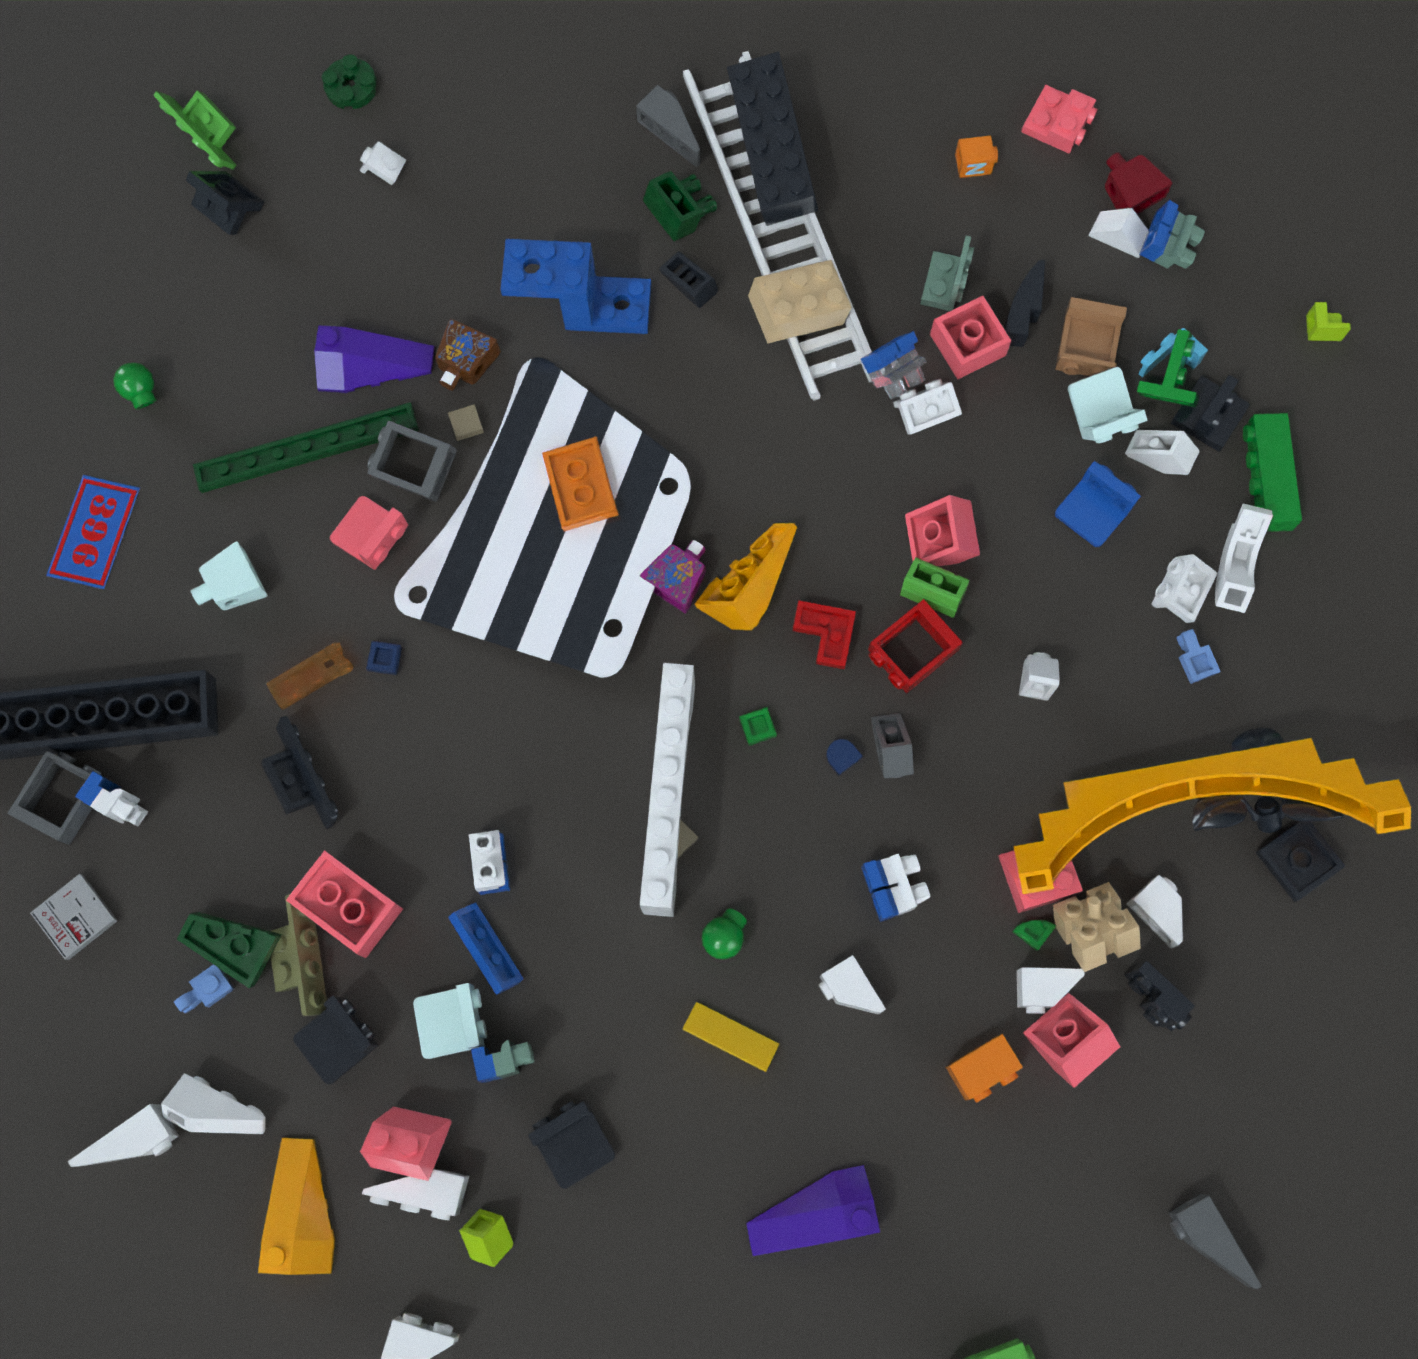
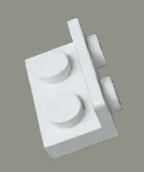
[893,379,962,434]
[1152,554,1217,623]

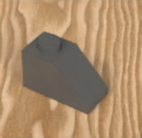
[871,713,914,778]

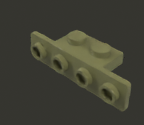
[271,893,327,1016]

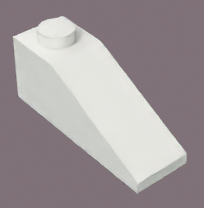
[68,1104,179,1167]

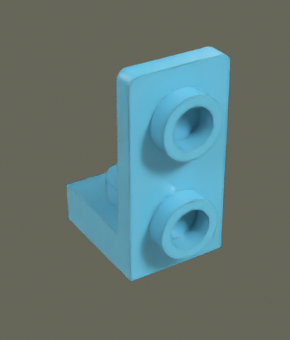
[1138,328,1208,378]

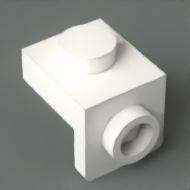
[360,141,406,185]

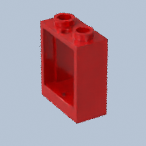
[868,599,963,694]

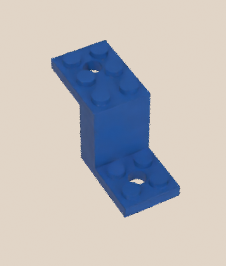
[501,239,651,334]

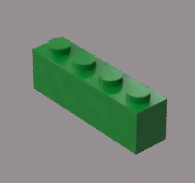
[1243,413,1302,532]

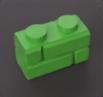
[900,557,970,618]

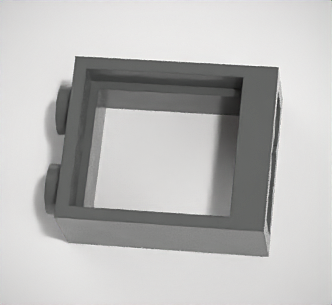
[367,421,457,502]
[7,751,101,846]

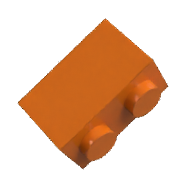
[946,1034,1023,1103]

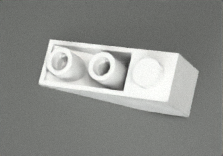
[161,1073,265,1134]
[362,1169,469,1220]

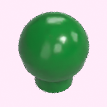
[113,362,156,410]
[702,909,747,960]

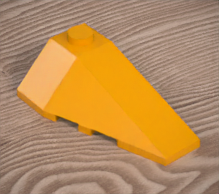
[694,523,797,630]
[258,1138,335,1275]

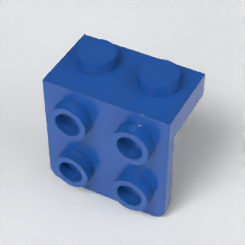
[1055,461,1141,547]

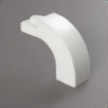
[1215,504,1273,613]

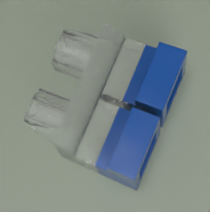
[861,331,927,399]

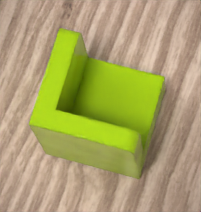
[1306,302,1351,341]
[459,1209,514,1267]

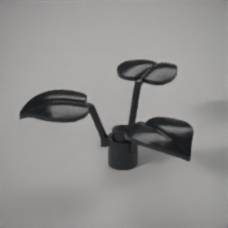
[1192,728,1343,833]

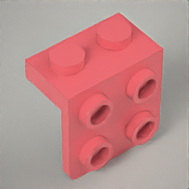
[330,496,408,570]

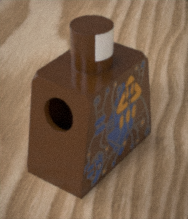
[435,318,501,391]

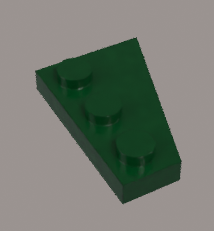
[177,911,282,988]

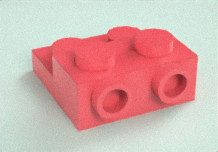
[1021,85,1098,154]

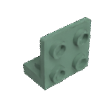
[920,235,974,311]

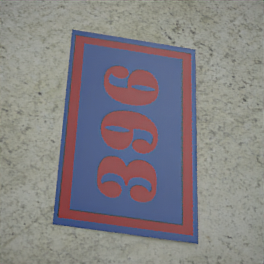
[46,475,140,589]

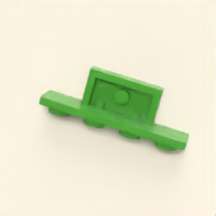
[154,90,236,169]

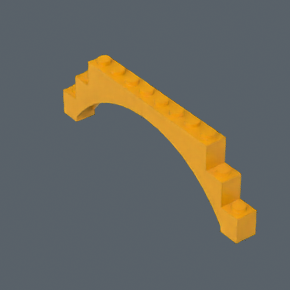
[1013,738,1411,894]

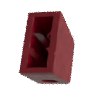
[1105,152,1172,215]

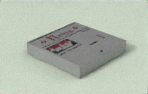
[30,874,118,960]

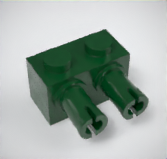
[643,171,717,241]

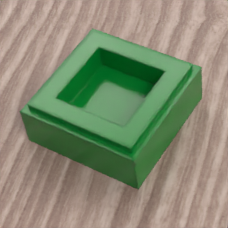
[739,707,777,746]

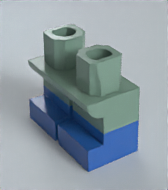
[1139,200,1205,269]
[471,1040,535,1083]

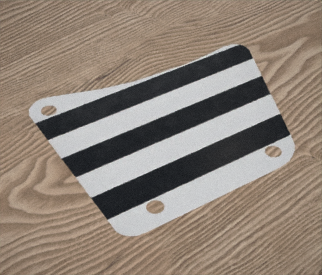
[394,357,691,678]

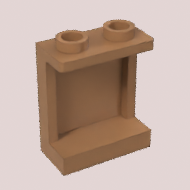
[1055,297,1127,376]

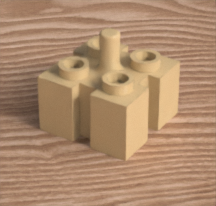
[1053,882,1141,972]

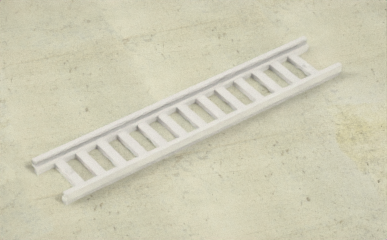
[683,51,880,401]

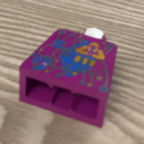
[639,540,706,614]

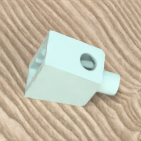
[191,541,268,610]

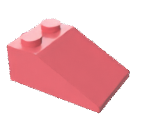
[286,851,403,958]

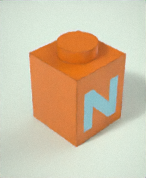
[955,136,998,178]

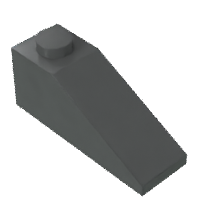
[636,85,701,167]
[1168,1194,1262,1290]

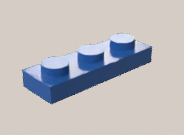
[448,903,524,995]

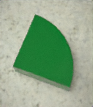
[1012,920,1056,951]

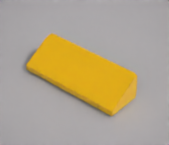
[682,1002,779,1072]

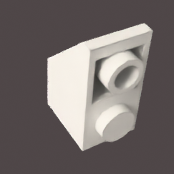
[381,1313,460,1359]

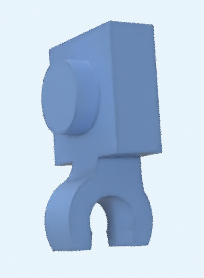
[1176,629,1221,684]
[174,964,234,1014]

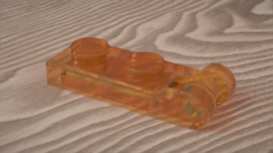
[266,642,354,710]

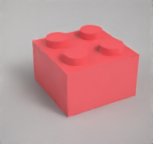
[930,296,1011,380]

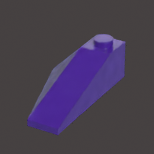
[314,325,435,393]
[746,1165,880,1256]

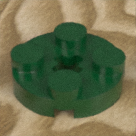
[322,54,377,109]

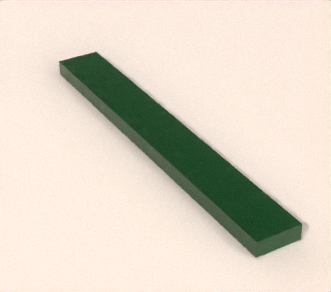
[193,402,419,493]

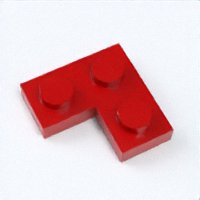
[793,601,856,670]

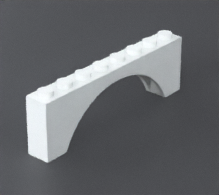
[640,663,695,917]

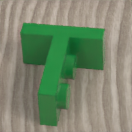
[1137,329,1199,408]

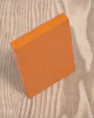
[542,437,619,531]

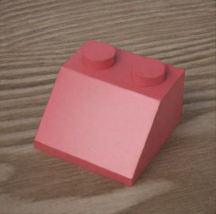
[905,495,980,566]
[998,851,1083,913]
[1023,993,1120,1088]
[360,1106,452,1181]

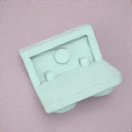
[1068,367,1147,443]
[413,983,487,1059]

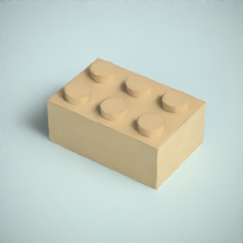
[748,260,852,343]

